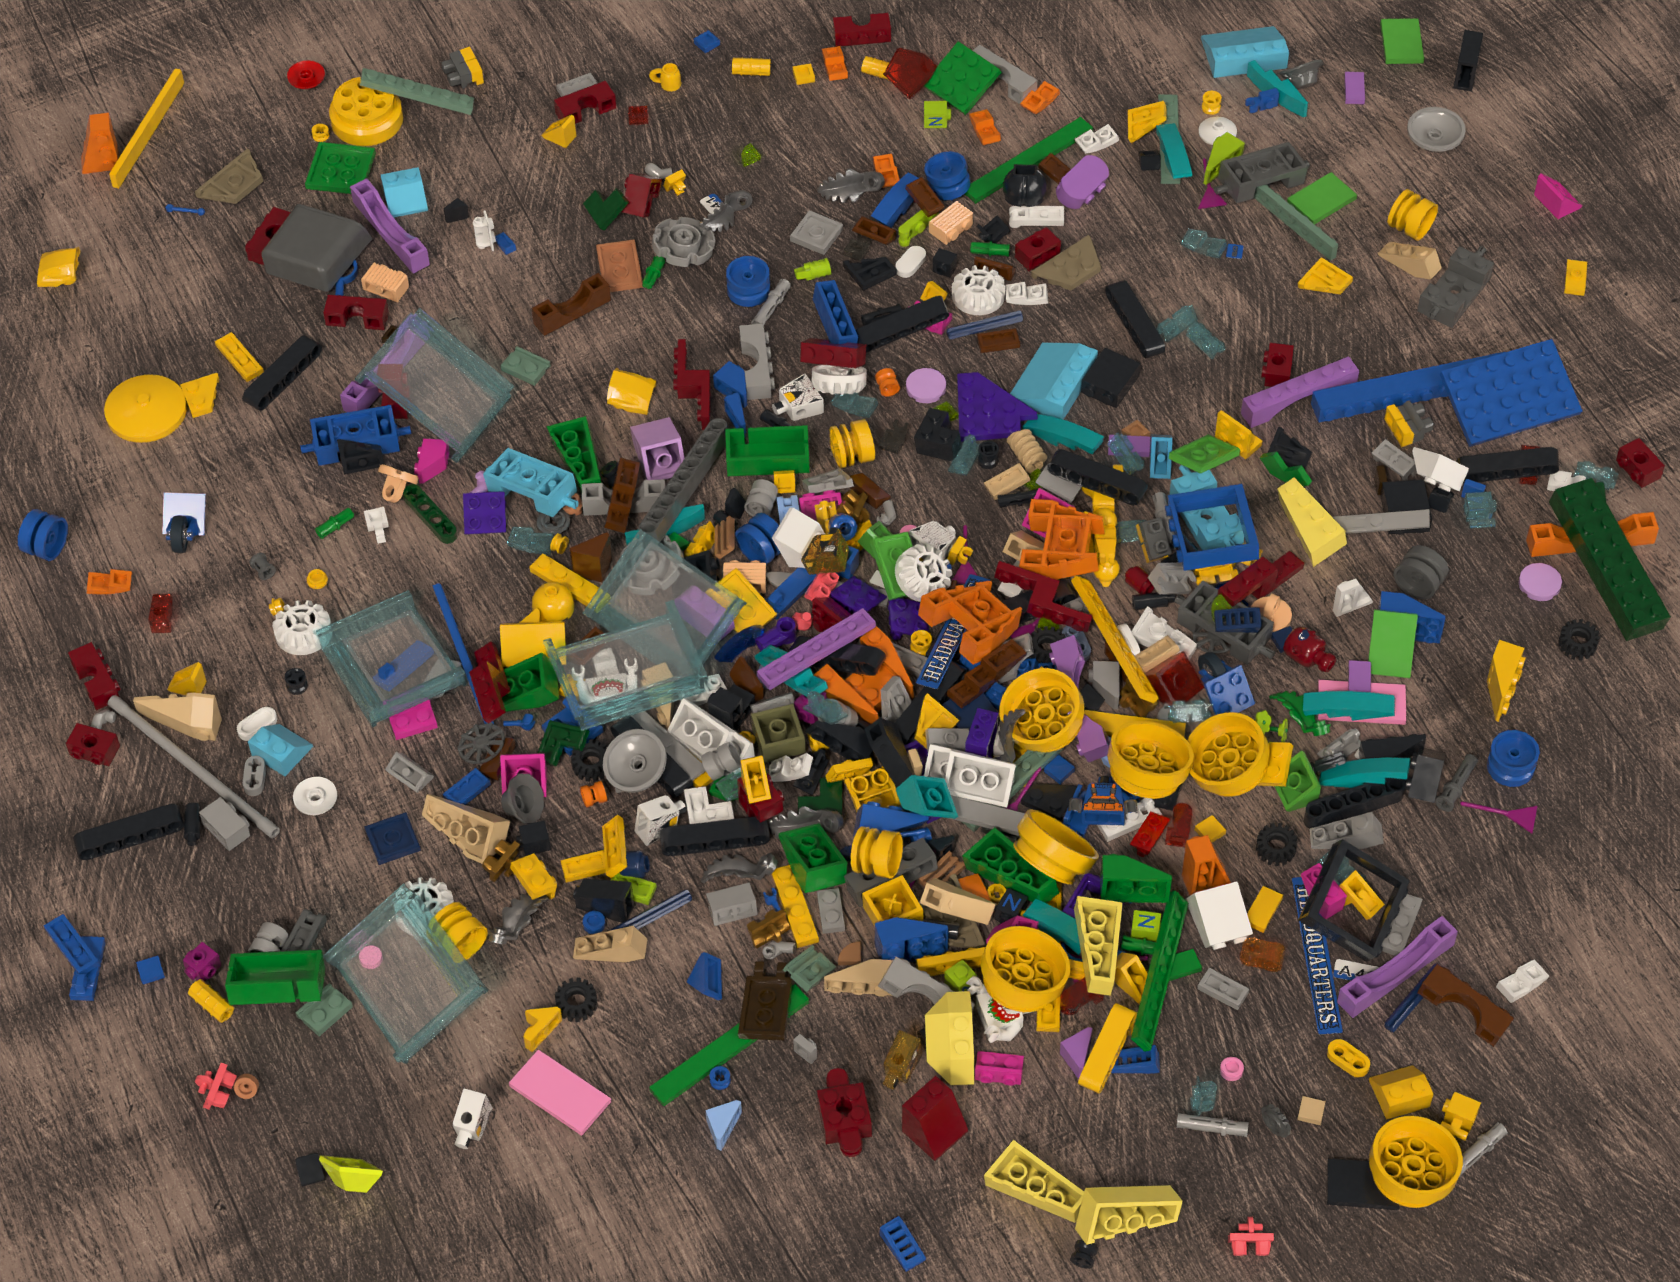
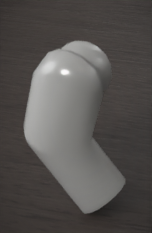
[645,163,673,179]
[762,941,796,959]

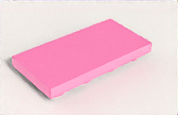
[1318,680,1406,725]
[509,1050,611,1136]

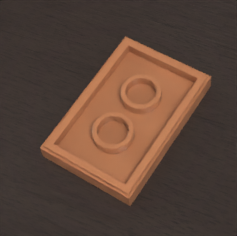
[596,240,643,292]

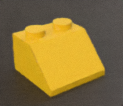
[1369,1065,1433,1120]

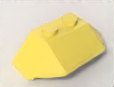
[925,991,974,1085]

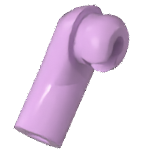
[470,471,488,493]

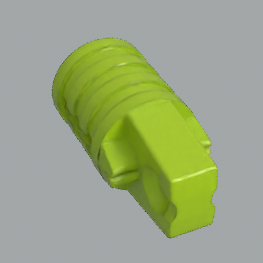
[794,258,831,280]

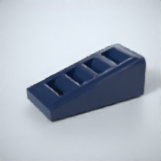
[1214,607,1261,633]

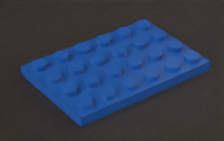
[1440,339,1583,447]

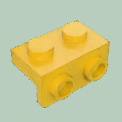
[510,853,557,900]

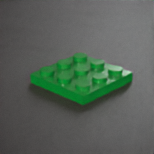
[922,41,1002,116]
[305,142,376,194]

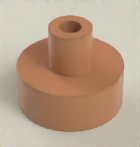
[562,494,583,515]
[234,1074,259,1099]

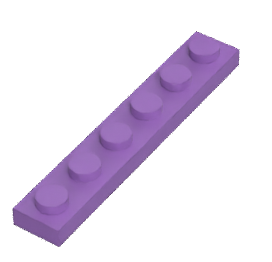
[757,608,876,690]

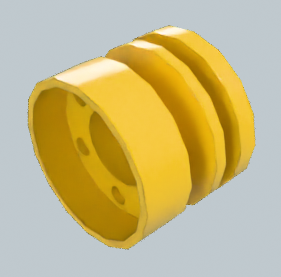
[1387,189,1438,241]
[829,419,875,468]
[851,826,903,879]
[426,902,488,963]

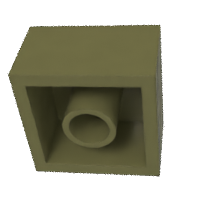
[751,704,805,763]

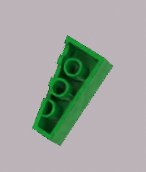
[546,416,602,493]
[962,827,1059,904]

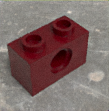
[1015,227,1061,271]
[1261,343,1294,387]
[1616,438,1665,488]
[66,723,120,766]

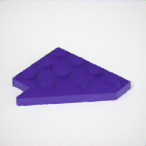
[957,372,1038,442]

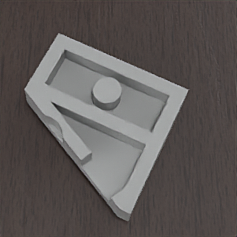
[802,468,854,494]
[881,676,912,723]

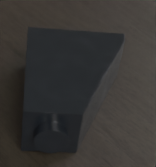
[573,878,634,923]

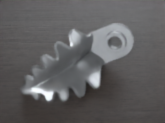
[817,168,885,203]
[699,190,752,232]
[993,709,1026,763]
[768,806,843,839]
[701,853,778,883]
[488,894,548,944]

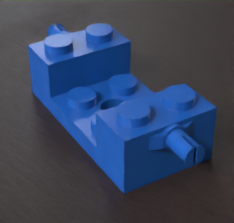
[300,405,411,466]

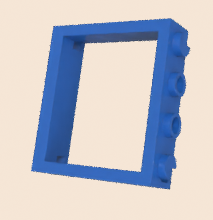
[1165,484,1259,571]

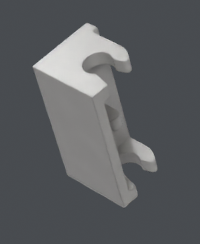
[1372,439,1417,481]
[1148,563,1196,594]
[706,883,758,926]

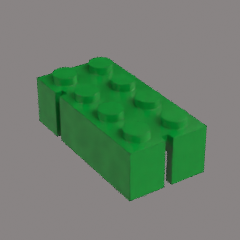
[725,425,810,476]
[225,950,326,1005]

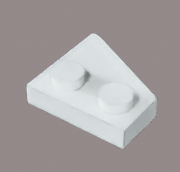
[1333,579,1373,617]

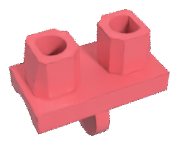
[804,568,839,601]
[195,1063,237,1110]
[1228,1216,1274,1256]

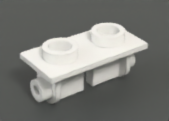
[473,211,496,251]

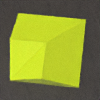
[319,1155,383,1193]

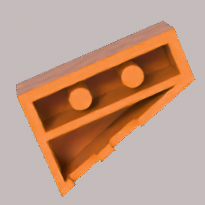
[81,112,120,174]
[1182,835,1231,896]

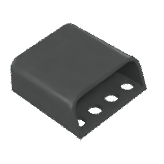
[262,204,373,292]

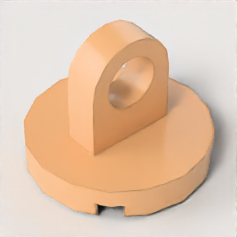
[377,464,419,503]
[1251,593,1292,632]

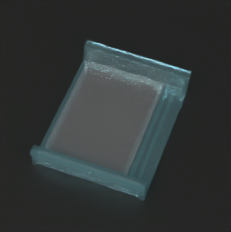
[355,308,514,463]
[583,529,747,686]
[316,590,466,727]
[543,600,708,731]
[323,884,488,1064]

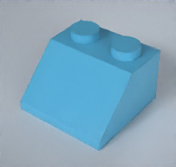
[381,167,428,218]
[248,724,313,776]

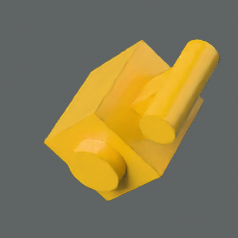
[1440,1092,1481,1141]

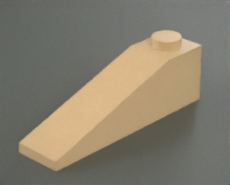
[133,693,222,741]
[422,794,510,864]

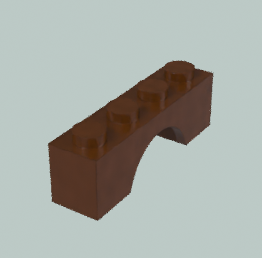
[531,273,611,336]
[1417,964,1514,1047]

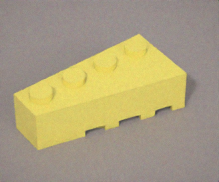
[1278,478,1347,567]
[1074,896,1122,996]
[984,1140,1084,1223]
[1075,1185,1182,1245]

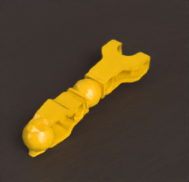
[1081,464,1123,587]

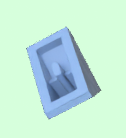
[706,1100,742,1151]

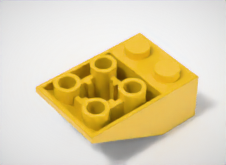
[1487,640,1526,722]

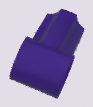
[755,617,797,651]

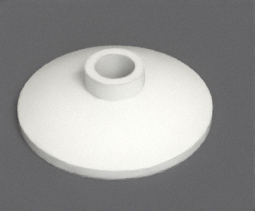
[1199,117,1237,145]
[293,777,337,815]

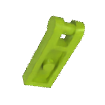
[898,210,939,247]

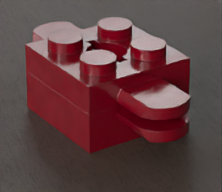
[817,1068,872,1157]

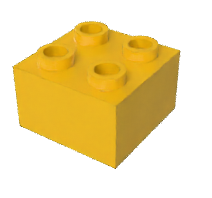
[862,875,923,926]

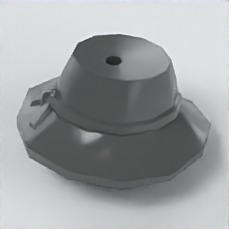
[1279,59,1324,90]
[501,774,544,824]

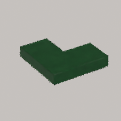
[583,188,629,231]
[537,720,590,767]
[798,778,842,816]

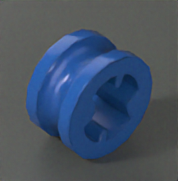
[709,1066,731,1090]

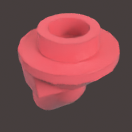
[792,612,813,631]

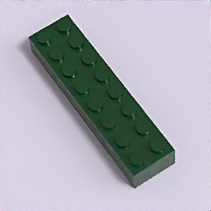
[1549,478,1671,641]

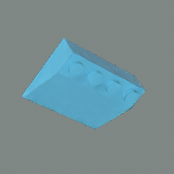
[1201,26,1289,78]
[1010,343,1098,420]

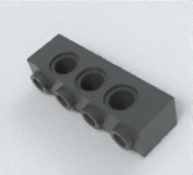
[844,838,938,907]

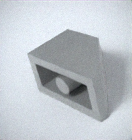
[1088,661,1119,709]

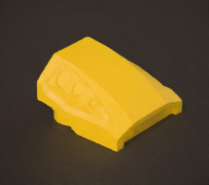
[37,246,80,287]
[607,368,657,415]
[844,766,901,812]

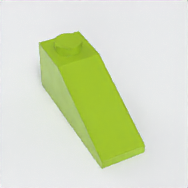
[1203,132,1245,185]

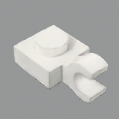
[1547,470,1586,491]
[364,507,389,544]

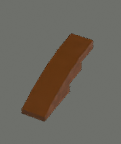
[604,457,640,533]
[947,639,1027,709]

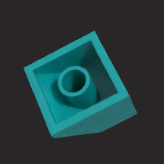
[896,775,958,819]

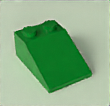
[502,653,559,712]
[778,823,847,893]
[1100,854,1172,903]

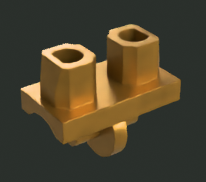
[836,489,870,525]
[1119,677,1158,718]
[482,839,520,883]
[747,909,791,949]

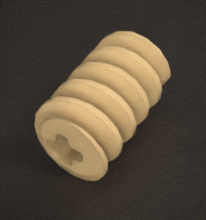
[1007,429,1047,474]

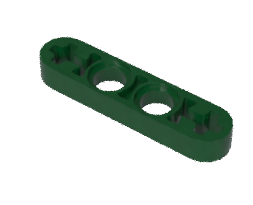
[403,484,457,544]

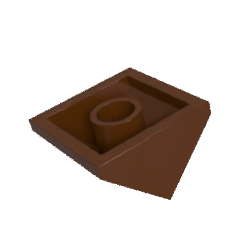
[569,532,612,583]

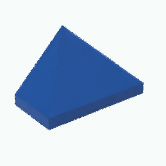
[687,952,722,1001]

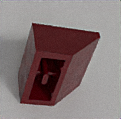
[812,597,854,643]

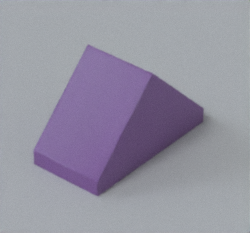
[1060,1027,1093,1078]

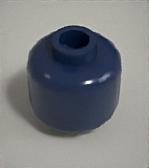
[619,850,650,879]

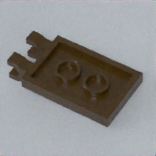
[738,961,793,1041]

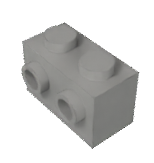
[199,797,250,851]

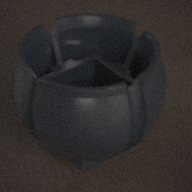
[1003,164,1047,207]

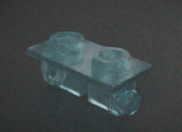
[1156,305,1198,342]
[1186,319,1225,359]
[1107,432,1145,475]
[948,435,980,476]
[1573,461,1619,490]
[803,691,848,725]
[1164,700,1213,723]
[1190,1076,1217,1116]

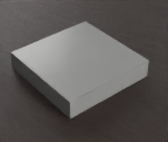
[790,210,843,255]

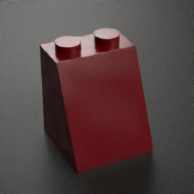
[902,1075,968,1161]

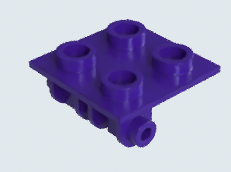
[463,491,506,535]
[830,576,887,615]
[888,598,929,640]

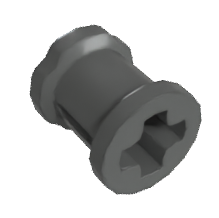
[249,553,276,580]

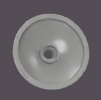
[1407,107,1466,152]
[603,729,667,793]

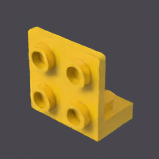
[1215,410,1262,460]

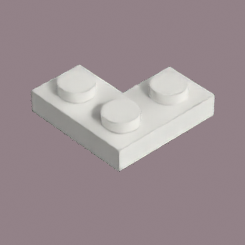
[684,786,734,824]

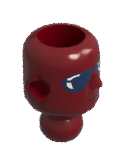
[1283,626,1336,672]

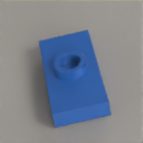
[443,768,491,805]

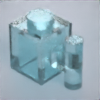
[1463,492,1497,528]

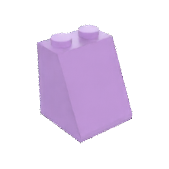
[630,417,685,480]

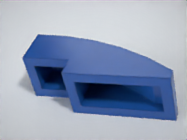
[871,172,919,228]

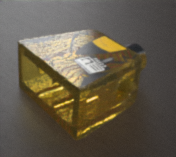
[801,527,849,575]
[883,1030,923,1090]

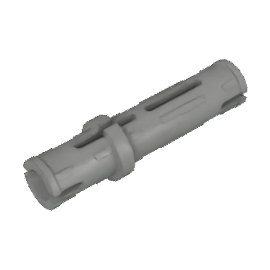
[751,279,791,325]
[1152,492,1176,550]
[1176,1113,1249,1137]
[1459,1122,1508,1177]

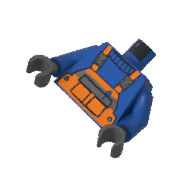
[1068,776,1138,826]

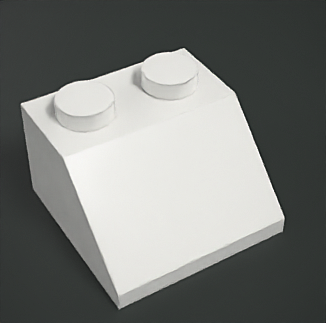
[1412,447,1469,492]
[772,508,826,568]

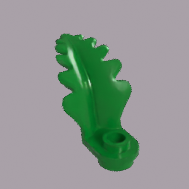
[1269,691,1331,736]

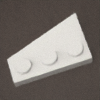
[1131,606,1197,663]

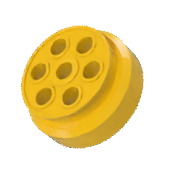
[329,77,403,146]
[999,668,1084,753]
[1187,712,1270,797]
[1107,721,1194,799]
[1013,809,1099,885]
[981,926,1070,1012]
[1369,1116,1463,1208]

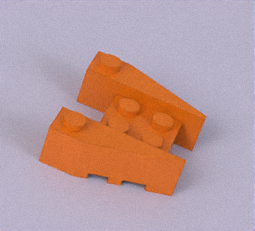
[1019,499,1105,580]
[918,581,1022,665]
[813,626,914,724]

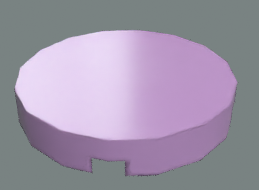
[906,368,946,404]
[1518,563,1562,601]

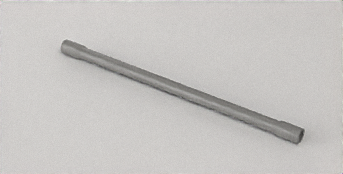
[108,695,280,838]

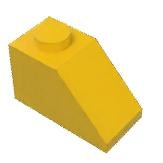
[1114,952,1148,1005]

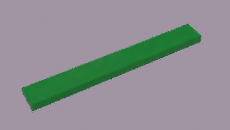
[965,117,1093,204]
[1131,890,1189,1052]
[649,984,809,1107]

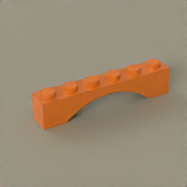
[1526,512,1659,557]

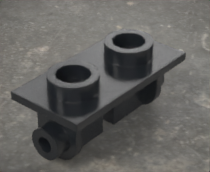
[793,749,829,795]

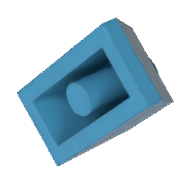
[1150,434,1172,479]

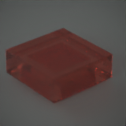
[628,106,648,125]

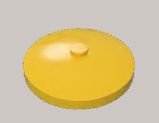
[104,375,187,443]

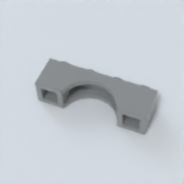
[973,45,1038,104]
[739,324,775,400]
[582,479,665,516]
[878,957,975,1009]

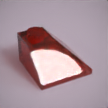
[883,48,937,99]
[1145,651,1205,711]

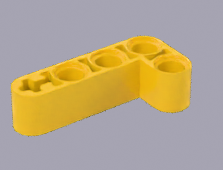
[1078,1003,1137,1094]

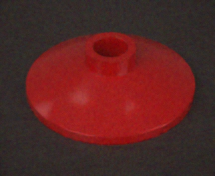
[287,60,325,89]

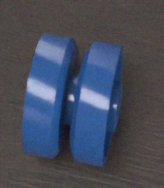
[924,151,971,200]
[726,256,770,307]
[18,509,68,561]
[735,513,781,565]
[1487,730,1540,787]

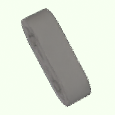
[242,756,266,796]

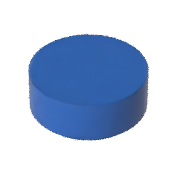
[583,911,606,934]

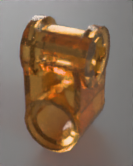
[1239,938,1285,972]

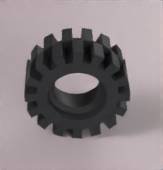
[1558,619,1600,660]
[1029,626,1066,663]
[571,739,607,782]
[1256,823,1298,866]
[555,977,597,1022]

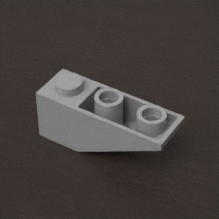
[1310,812,1384,849]

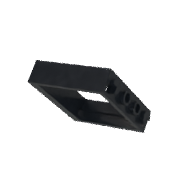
[1298,839,1410,961]

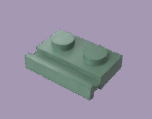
[500,346,551,386]
[783,945,836,992]
[295,983,353,1036]

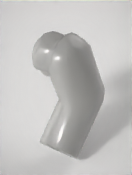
[877,500,896,527]
[90,709,116,729]

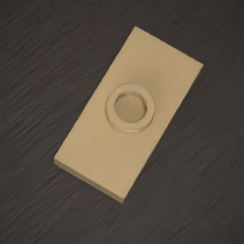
[984,463,1030,500]
[1135,635,1180,673]

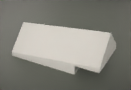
[667,698,755,780]
[924,744,1016,807]

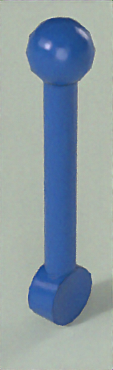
[165,204,205,216]

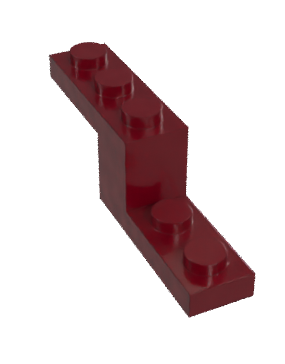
[673,339,710,430]
[1218,551,1304,607]
[994,561,1092,633]
[469,641,511,724]

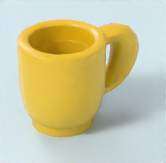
[649,63,681,91]

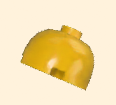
[532,582,574,622]

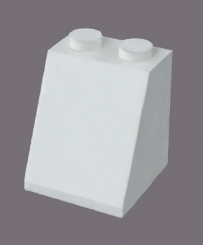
[1185,882,1253,950]

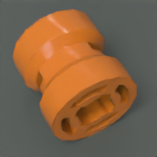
[875,368,900,397]
[580,781,607,808]

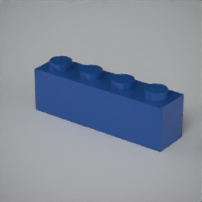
[813,280,858,344]

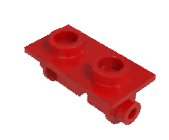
[1130,811,1170,857]

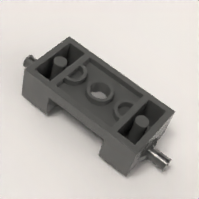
[1214,142,1309,203]
[1417,246,1494,328]
[1174,581,1275,665]

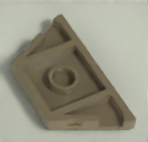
[195,149,263,204]
[1031,235,1101,291]
[920,874,985,948]

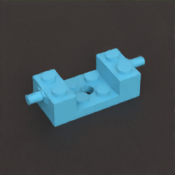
[483,448,579,517]
[1169,465,1244,551]

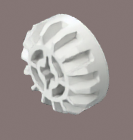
[952,265,1005,315]
[812,365,867,395]
[895,544,952,602]
[272,600,332,655]
[392,877,454,937]

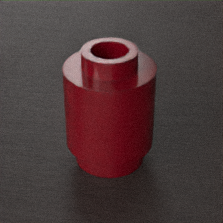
[1125,566,1155,594]

